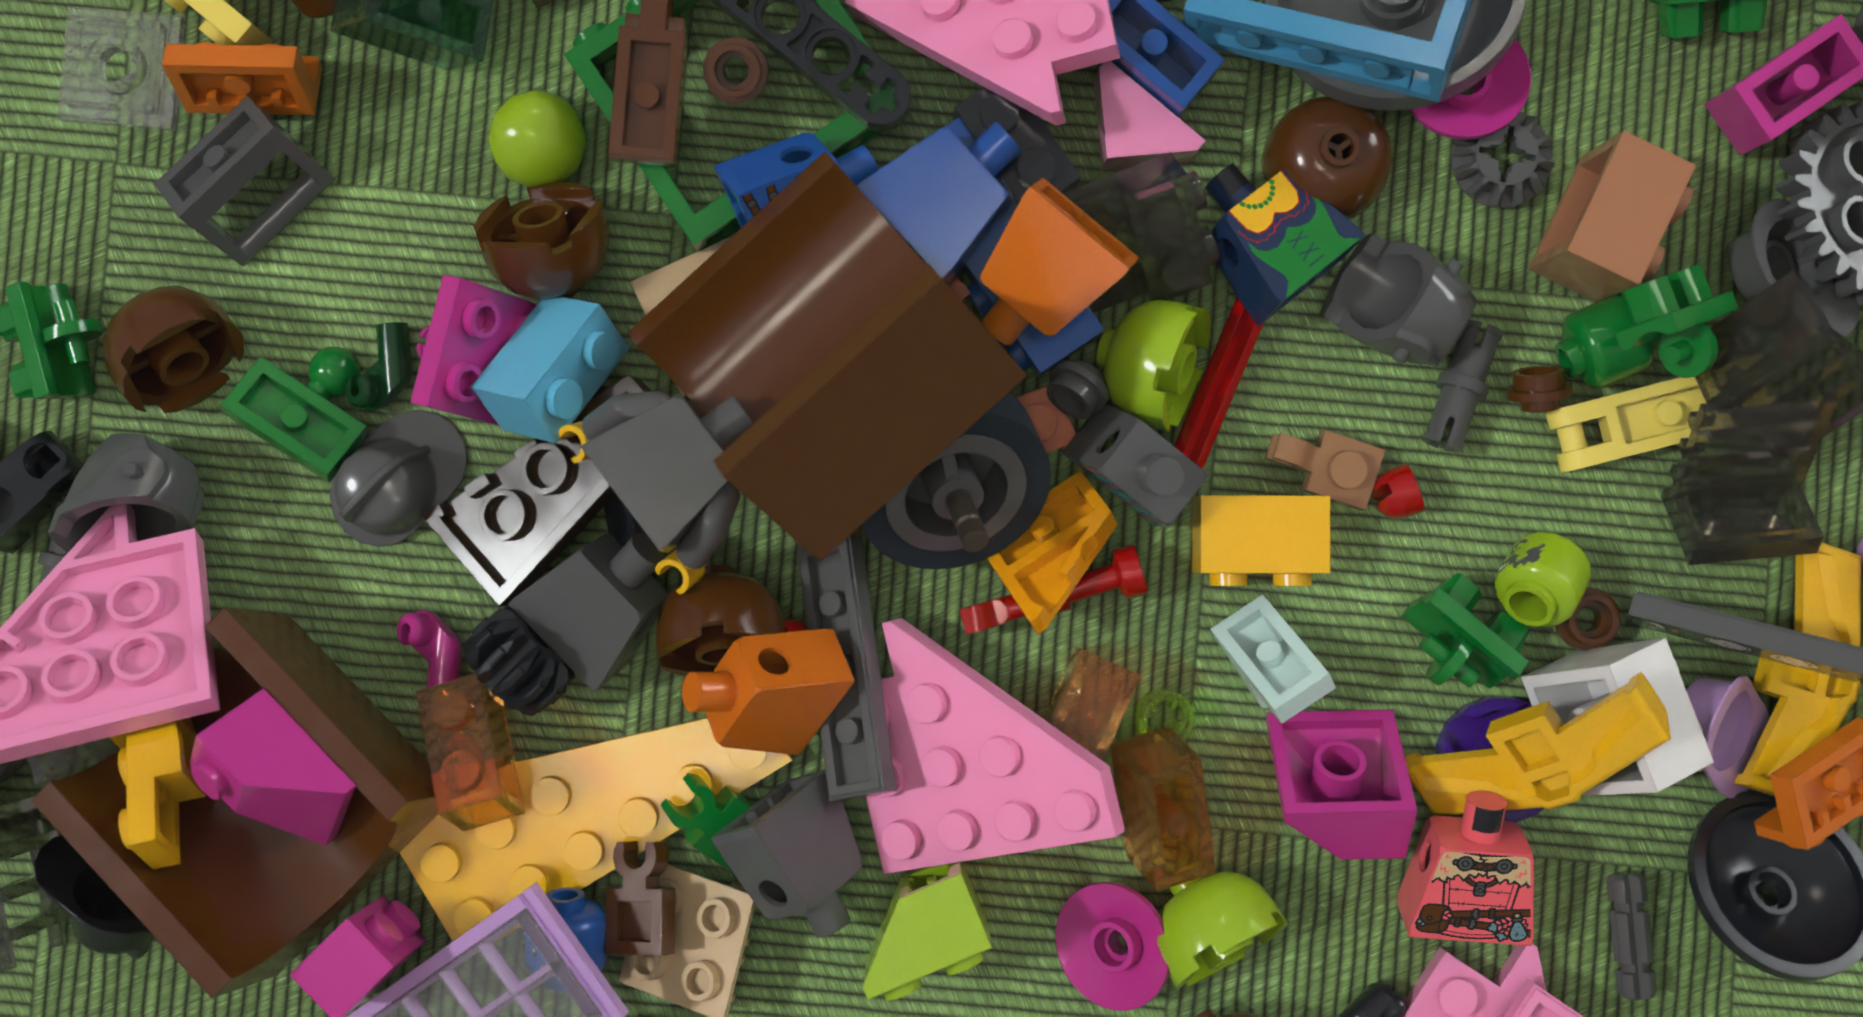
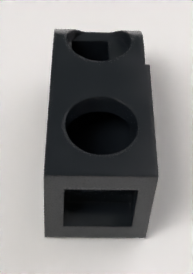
[0,431,84,554]

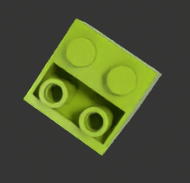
[862,862,992,1001]

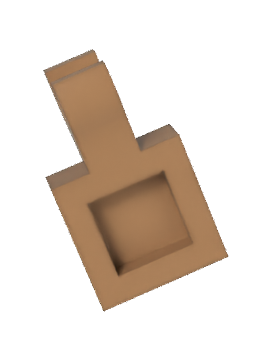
[1265,430,1386,510]

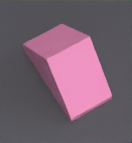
[1094,61,1206,171]

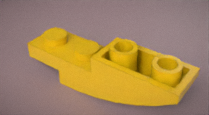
[109,718,206,870]

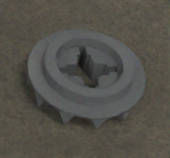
[1451,112,1555,208]

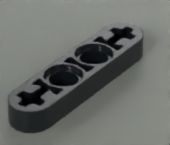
[711,0,911,132]

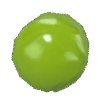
[488,90,586,187]

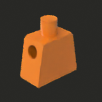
[980,178,1139,346]
[682,629,855,755]

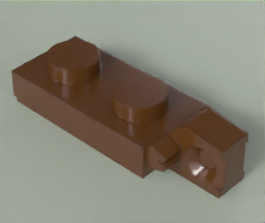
[608,0,688,167]

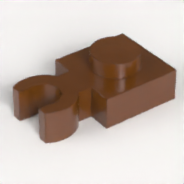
[605,841,676,956]

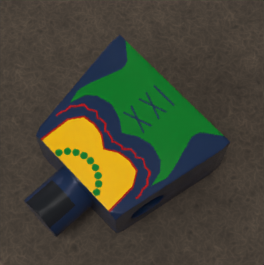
[1205,163,1365,327]

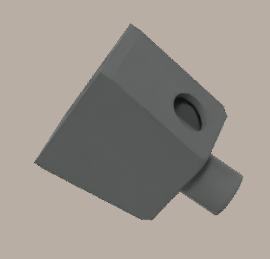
[508,533,668,692]
[711,769,863,938]

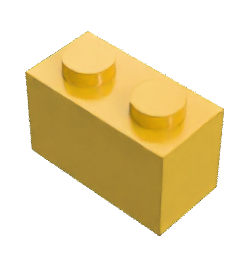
[1192,495,1330,586]

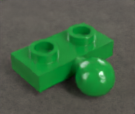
[220,347,369,483]

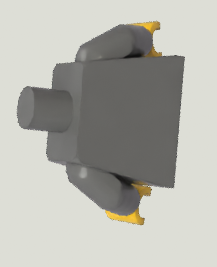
[558,391,754,594]

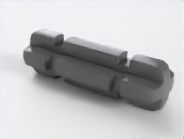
[1606,872,1657,1000]

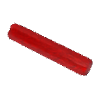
[1174,296,1265,469]

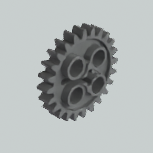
[1775,100,1863,307]

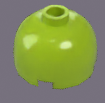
[1096,300,1211,432]
[1157,867,1288,989]

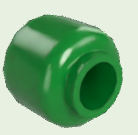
[1555,295,1659,389]

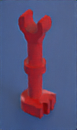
[959,544,1148,635]

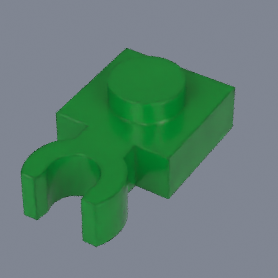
[661,773,754,873]

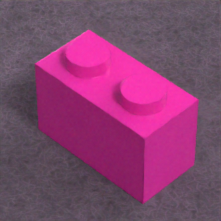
[1704,14,1863,156]
[289,895,427,1017]

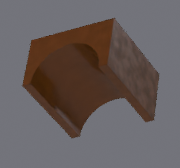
[628,152,1027,562]
[31,607,458,998]

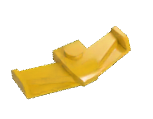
[1733,537,1861,796]
[1405,672,1671,816]

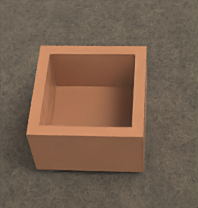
[1528,131,1696,302]

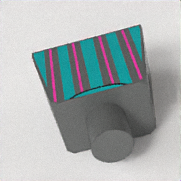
[1062,405,1208,527]

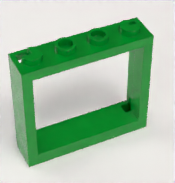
[564,0,897,251]

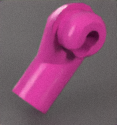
[396,610,463,699]

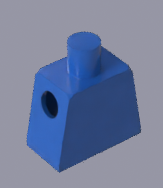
[857,121,1022,283]

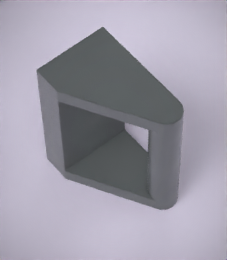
[154,96,335,266]

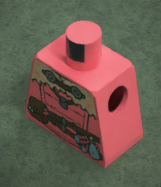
[1396,791,1534,946]

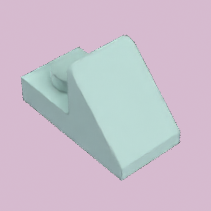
[1210,594,1336,724]

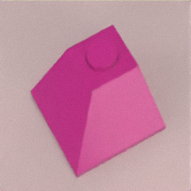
[190,688,356,846]
[1266,709,1418,860]

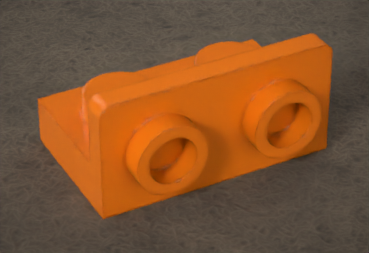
[161,42,323,115]
[1754,718,1863,850]

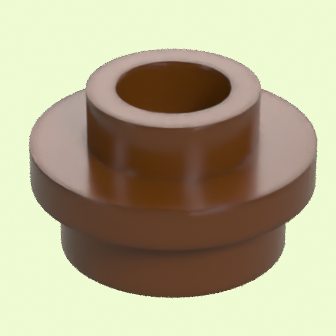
[703,37,769,104]
[1506,365,1573,413]
[1555,587,1621,651]

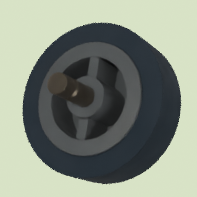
[862,393,1051,569]

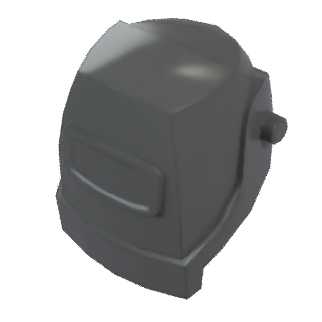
[1320,234,1478,366]
[47,433,204,553]

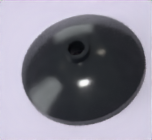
[1687,790,1863,981]

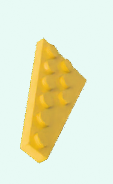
[400,717,794,957]

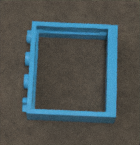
[1184,0,1473,102]

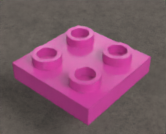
[410,275,537,426]

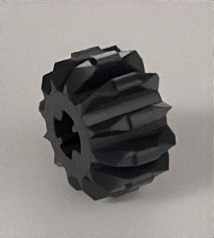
[463,606,575,716]

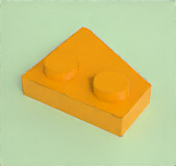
[986,470,1118,634]

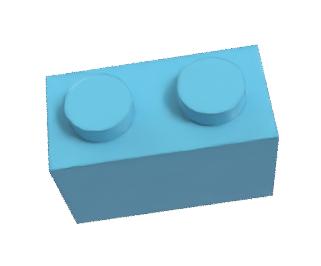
[470,297,630,444]

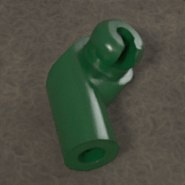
[346,322,413,411]

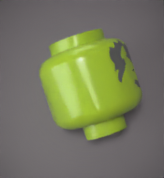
[1495,532,1592,627]

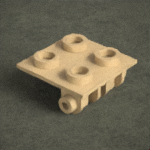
[618,864,758,1017]

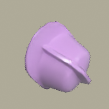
[1686,675,1770,798]

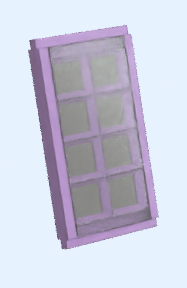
[347,882,629,1017]

